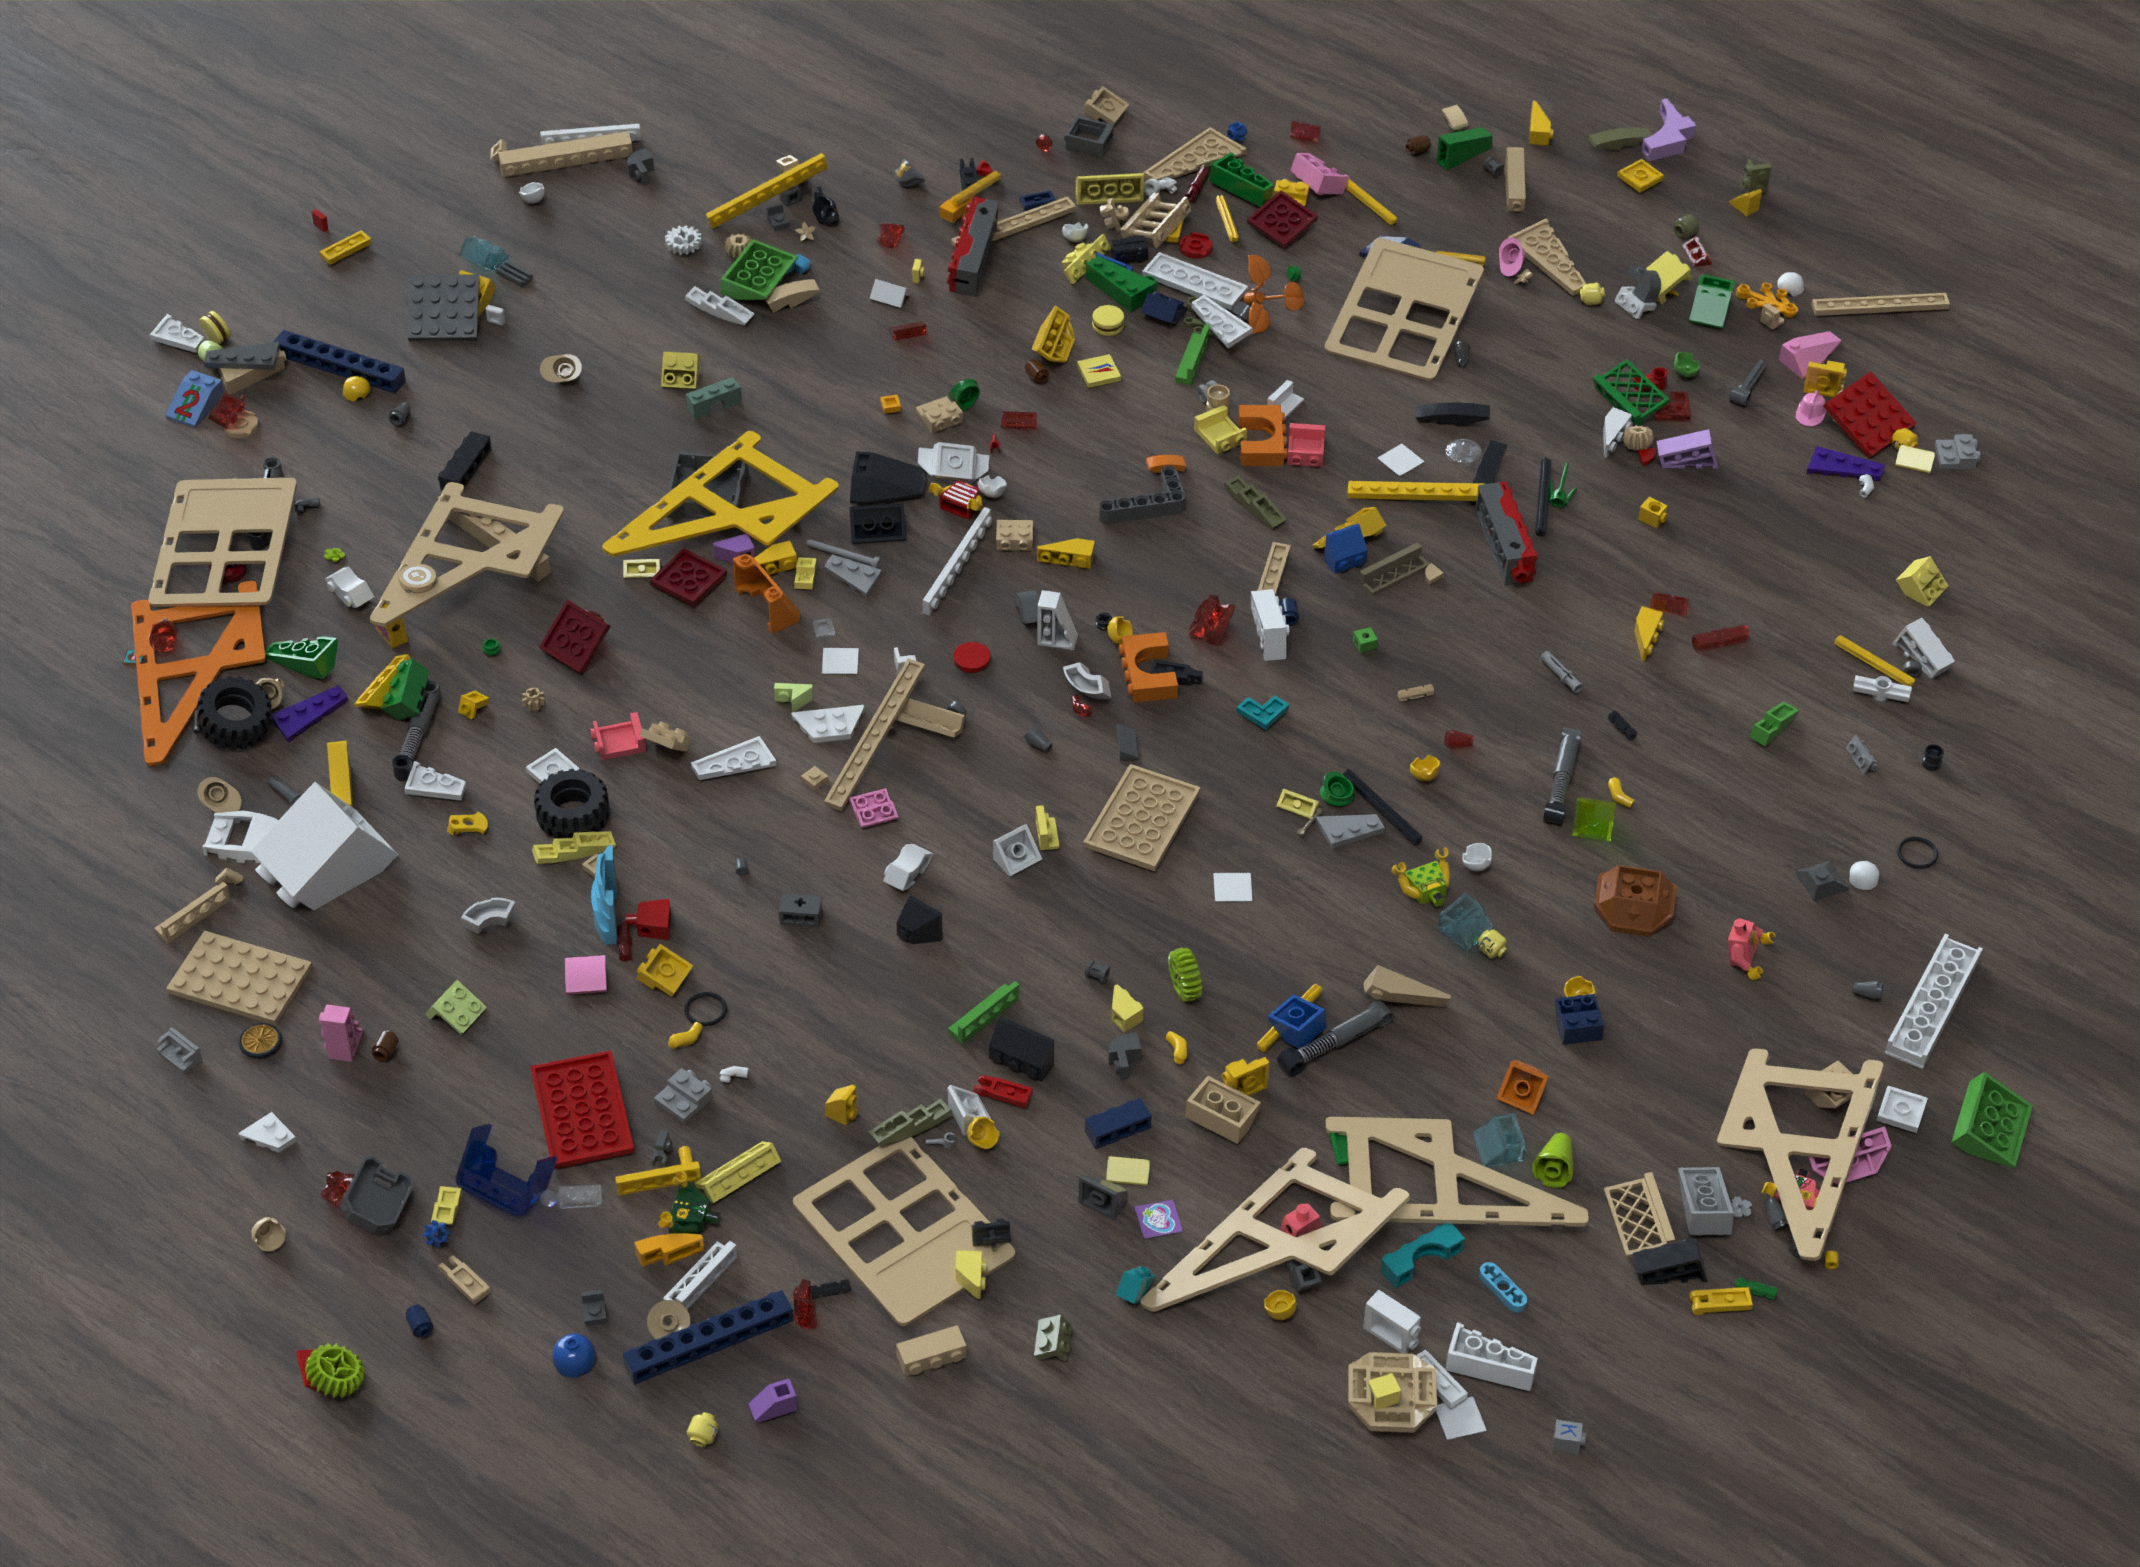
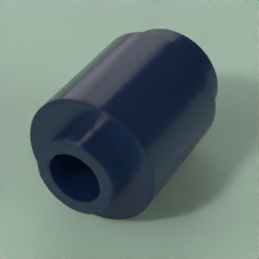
[1279,598,1299,625]
[405,1305,433,1337]

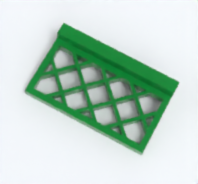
[1593,359,1670,427]

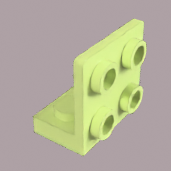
[425,980,486,1034]

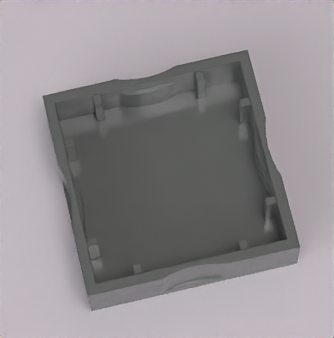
[665,452,748,519]

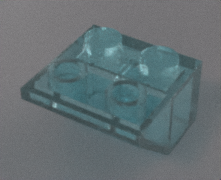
[459,236,510,271]
[1438,893,1494,951]
[1473,1113,1526,1167]

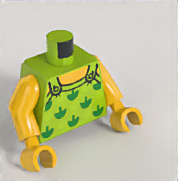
[1392,847,1450,907]

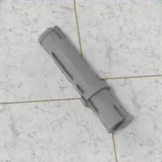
[1540,651,1583,693]

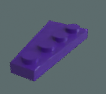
[1806,446,1885,481]
[271,685,348,743]

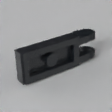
[959,158,978,191]

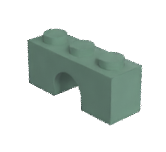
[686,377,742,420]

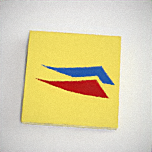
[1077,354,1121,388]

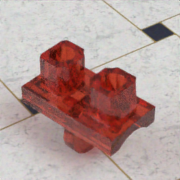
[1289,120,1321,143]

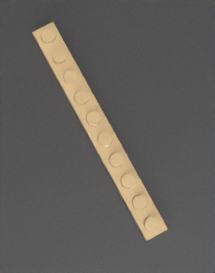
[824,658,925,811]

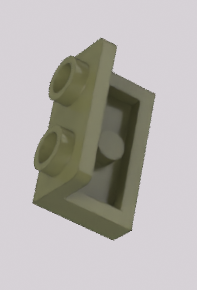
[1742,160,1771,194]
[1034,1314,1072,1362]

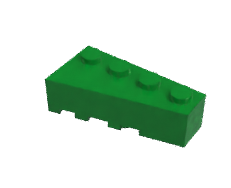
[1209,152,1274,207]
[1086,256,1157,313]

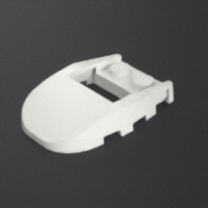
[203,811,279,863]

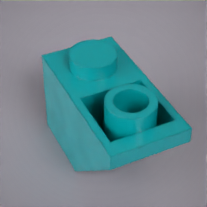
[1116,1266,1156,1304]

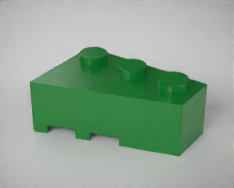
[380,659,430,720]

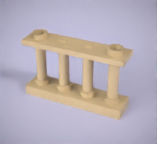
[1120,193,1191,248]

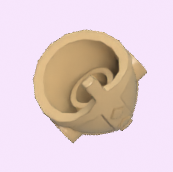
[255,678,284,709]

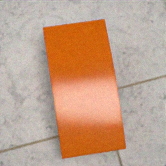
[1146,455,1186,473]

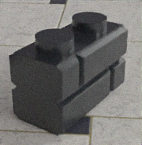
[1110,235,1148,263]

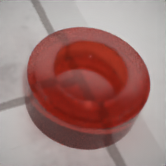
[1036,134,1053,151]

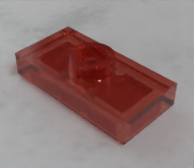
[1001,411,1037,429]

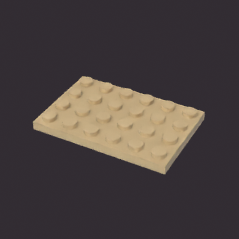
[1083,764,1201,871]
[166,931,313,1026]

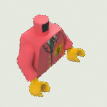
[1728,919,1776,980]
[1762,1169,1820,1210]

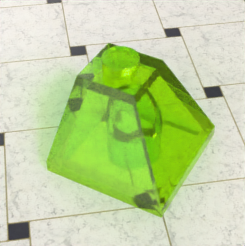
[1572,797,1616,841]

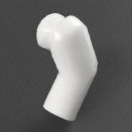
[1859,474,1874,498]
[720,1066,749,1083]

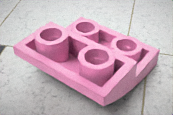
[849,788,898,828]
[565,955,607,995]

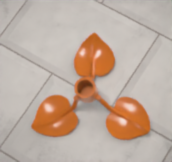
[1244,255,1305,334]

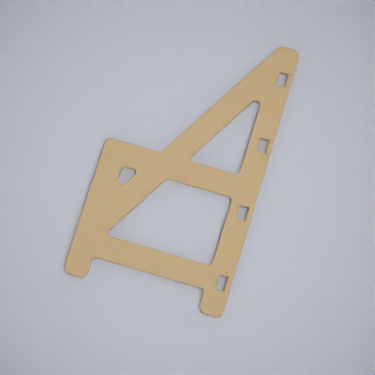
[370,482,564,627]
[1717,1049,1884,1261]
[1325,1117,1589,1227]
[1140,1148,1410,1312]

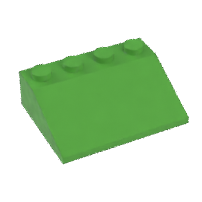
[720,239,798,300]
[1951,1072,2033,1168]

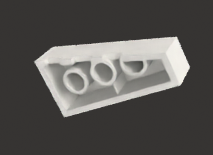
[1251,589,1289,661]
[1445,1322,1538,1391]

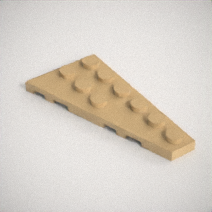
[1144,127,1247,181]
[1508,218,1586,296]

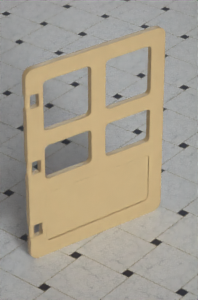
[1325,238,1484,381]
[148,478,297,607]
[793,1137,1015,1326]

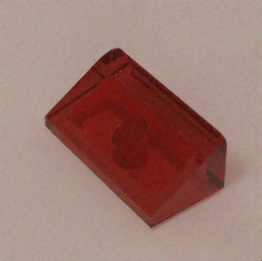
[1683,236,1713,267]
[889,322,927,341]
[1650,592,1689,616]

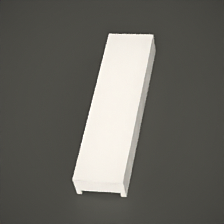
[1885,934,1983,1069]

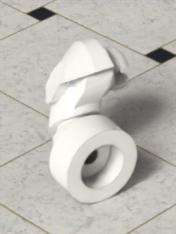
[1144,178,1177,196]

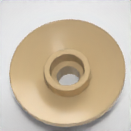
[647,1300,690,1340]

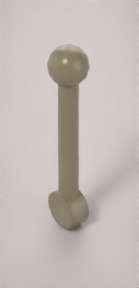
[1297,808,1323,837]

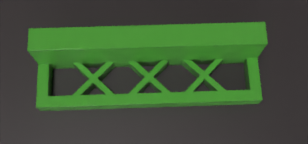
[1175,324,1210,385]
[948,981,1019,1044]

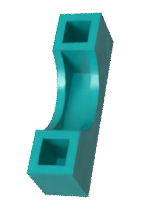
[1380,1223,1465,1289]

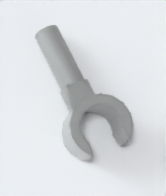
[926,1133,955,1149]

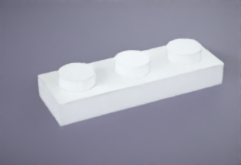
[1416,1349,1468,1409]

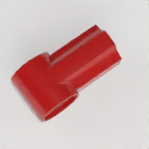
[1632,367,1668,392]

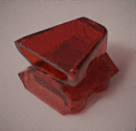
[1188,595,1236,645]

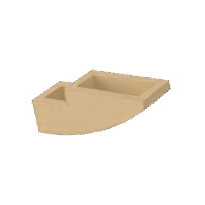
[766,279,821,313]

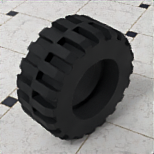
[196,676,271,750]
[534,769,610,839]

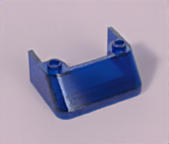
[456,1124,558,1216]

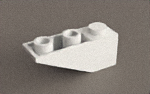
[1603,407,1633,458]

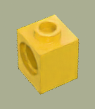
[1638,497,1668,528]

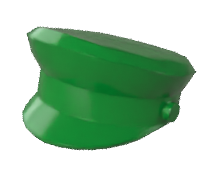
[949,378,980,411]
[1320,771,1354,806]

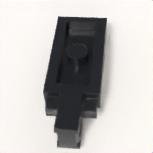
[1150,660,1203,684]

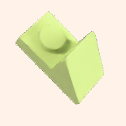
[774,683,813,712]

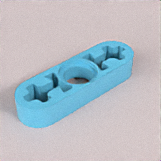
[1479,1262,1527,1313]

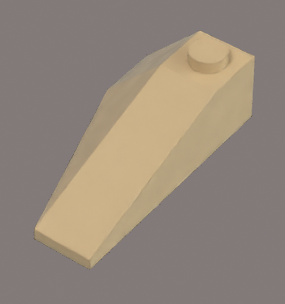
[1363,965,1451,1007]

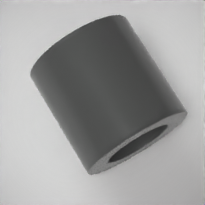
[734,858,748,875]

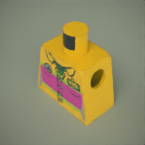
[375,603,408,649]

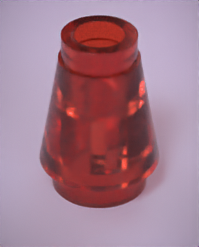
[1444,729,1474,748]

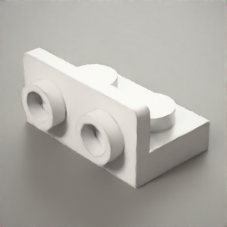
[1615,287,1657,319]

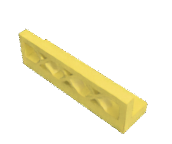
[695,1141,781,1203]

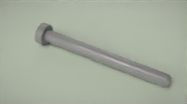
[806,539,882,569]

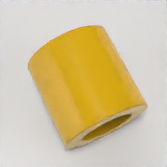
[1825,1251,1839,1269]

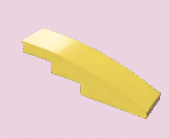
[532,831,616,864]

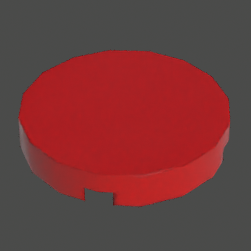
[1179,233,1213,259]
[953,642,990,673]

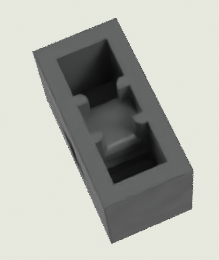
[779,893,822,927]

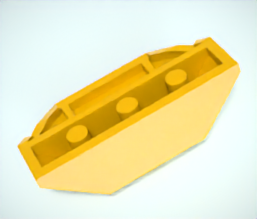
[1031,305,1075,363]
[354,654,410,709]

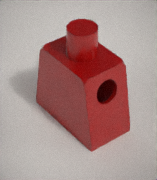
[625,899,671,940]

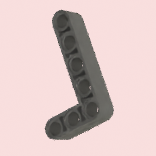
[1099,466,1185,524]

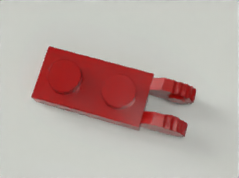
[973,1075,1033,1108]

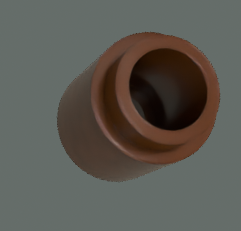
[1405,135,1431,155]
[1025,359,1049,384]
[372,1031,399,1062]

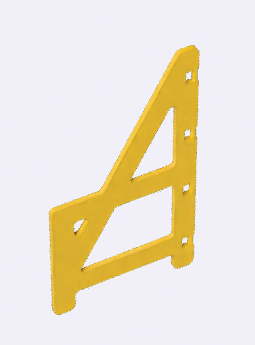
[602,431,839,557]

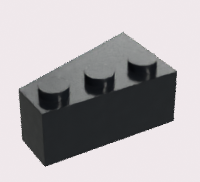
[1633,1238,1708,1285]

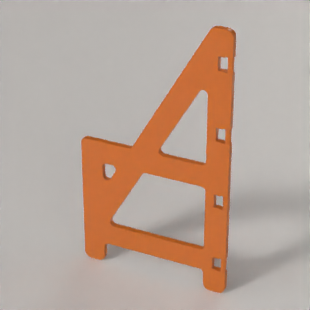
[131,581,266,766]

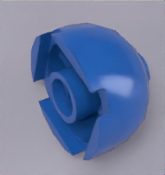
[552,1333,596,1378]

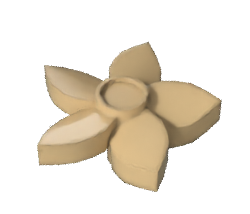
[795,222,815,242]
[1514,269,1533,284]

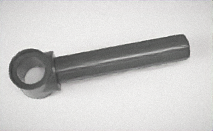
[1729,360,1767,406]

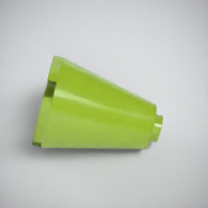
[1532,1133,1574,1188]

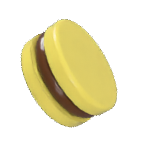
[1092,305,1124,336]
[199,311,231,345]

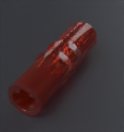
[1692,625,1749,650]

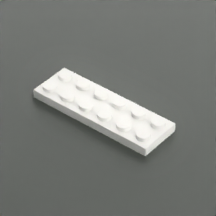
[1142,252,1248,310]

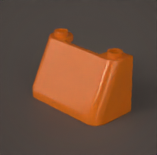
[733,554,800,634]

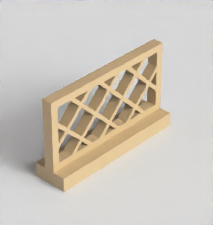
[1604,1172,1676,1259]

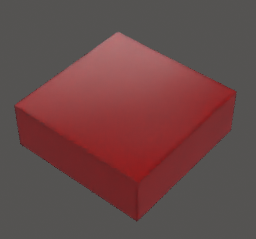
[311,209,328,232]

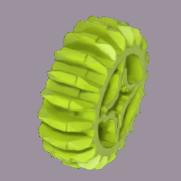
[1168,948,1203,1002]
[305,1343,365,1398]

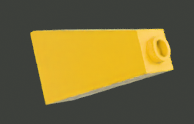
[327,741,353,807]

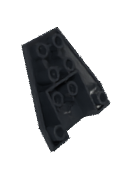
[850,451,927,505]

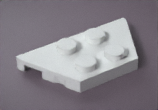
[791,705,864,743]

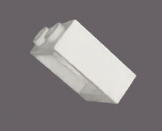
[1363,1290,1421,1354]

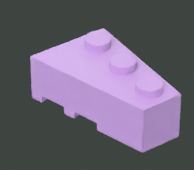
[1657,429,1718,469]

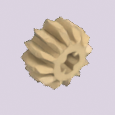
[725,233,752,260]
[1623,426,1653,450]

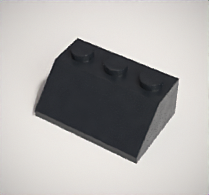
[849,503,906,543]
[989,1016,1054,1082]

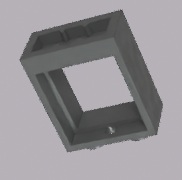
[1064,116,1114,157]

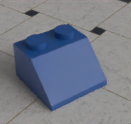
[1324,524,1367,574]
[1268,994,1327,1049]

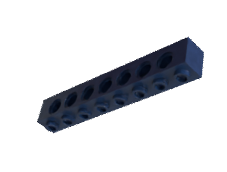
[273,330,406,394]
[623,1290,793,1385]

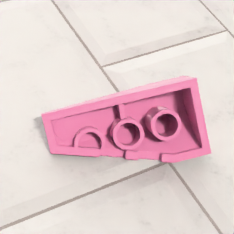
[1779,331,1842,379]

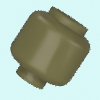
[1674,214,1699,239]

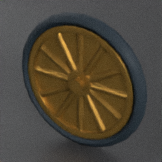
[238,1023,282,1058]

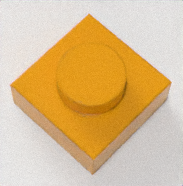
[880,395,901,414]

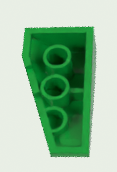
[265,636,338,679]

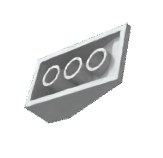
[1678,1167,1734,1236]

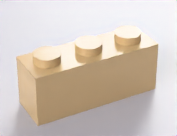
[896,1325,967,1377]

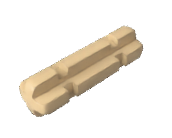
[1398,684,1434,702]

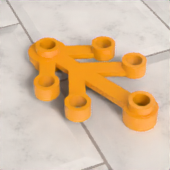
[1736,283,1798,318]

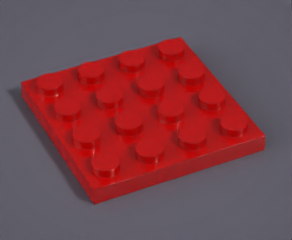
[1823,371,1917,459]

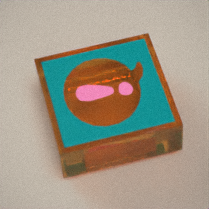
[123,650,144,666]

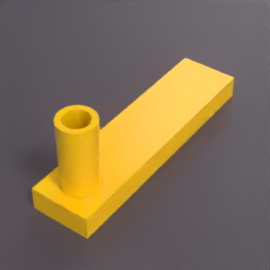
[615,1146,701,1196]

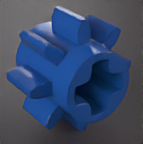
[1227,121,1247,143]
[422,1220,450,1247]

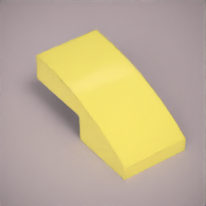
[794,557,817,590]
[431,1186,462,1226]

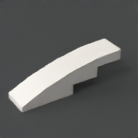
[685,286,755,325]

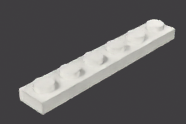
[540,124,641,145]

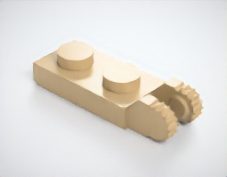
[438,1256,491,1305]

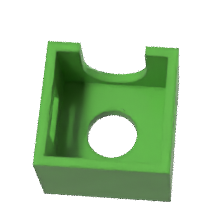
[1353,627,1378,653]

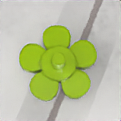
[324,548,345,562]

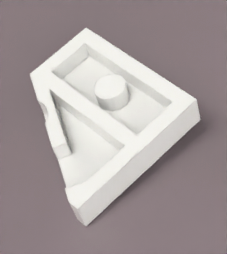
[239,1112,297,1153]

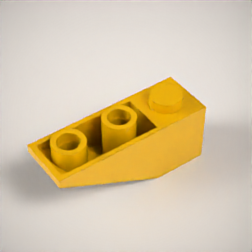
[1037,538,1095,569]
[754,541,797,575]
[1634,606,1665,662]

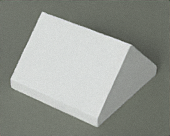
[993,824,1042,876]
[948,1085,991,1135]

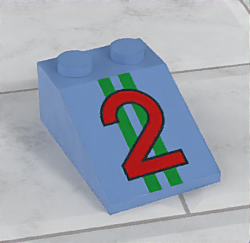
[165,370,224,428]

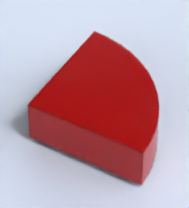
[976,160,992,177]
[1637,448,1656,466]

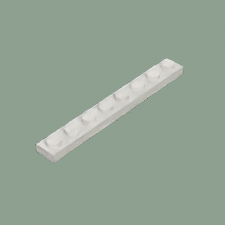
[923,507,992,615]

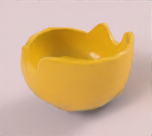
[343,376,370,402]
[1107,616,1133,645]
[1410,755,1440,781]
[1564,976,1597,997]
[967,1116,1000,1149]
[1264,1290,1297,1321]

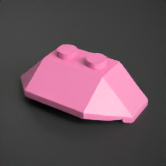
[1808,1127,1892,1185]

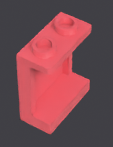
[1287,423,1325,467]
[590,712,646,760]

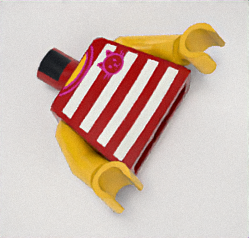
[928,480,983,520]

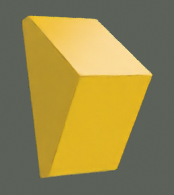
[1729,189,1762,216]

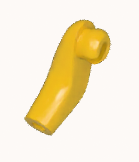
[1608,777,1635,808]
[668,1022,703,1049]
[1165,1031,1188,1064]

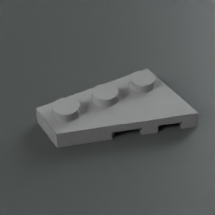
[824,554,882,598]
[1315,814,1385,849]

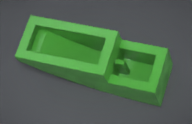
[1749,701,1799,746]

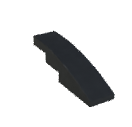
[1416,402,1490,426]
[1469,440,1507,503]

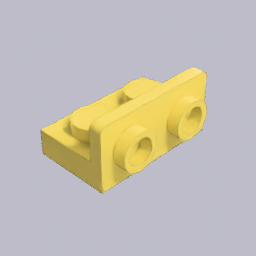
[1036,805,1059,850]

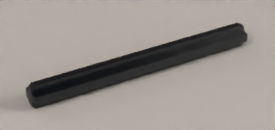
[1535,457,1552,536]
[1343,769,1422,845]

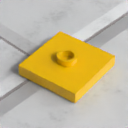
[1617,159,1664,193]

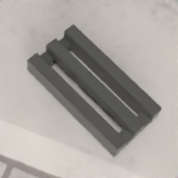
[496,261,533,287]

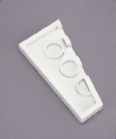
[1192,295,1253,348]
[691,736,777,780]

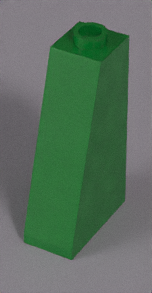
[1436,127,1493,170]

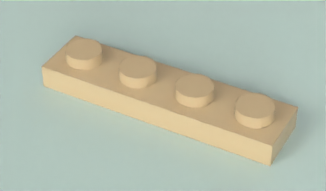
[1258,542,1291,596]

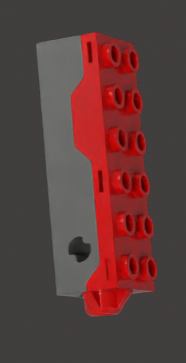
[947,196,999,297]
[1475,481,1538,586]

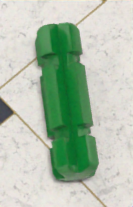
[1735,1277,1778,1299]

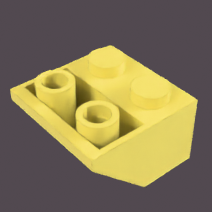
[661,352,701,389]
[1896,556,1948,607]

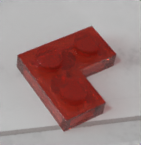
[1654,391,1691,420]

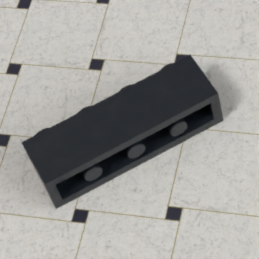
[438,431,492,490]

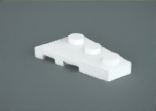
[150,314,205,353]
[405,761,466,801]

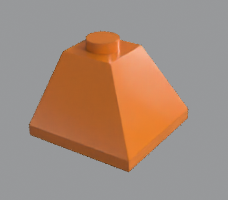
[1496,1060,1549,1115]

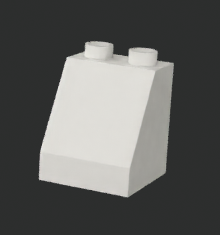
[251,782,398,910]

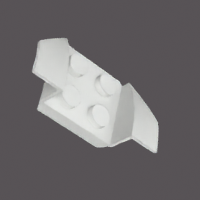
[918,442,989,482]

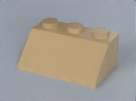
[1185,1076,1261,1144]

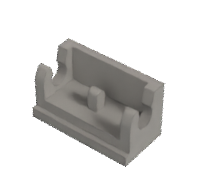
[157,1027,202,1074]

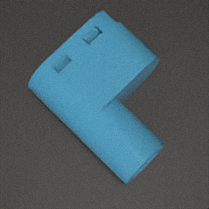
[785,254,811,276]

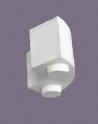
[325,567,374,608]
[1063,662,1111,699]
[883,844,933,891]
[461,898,515,934]

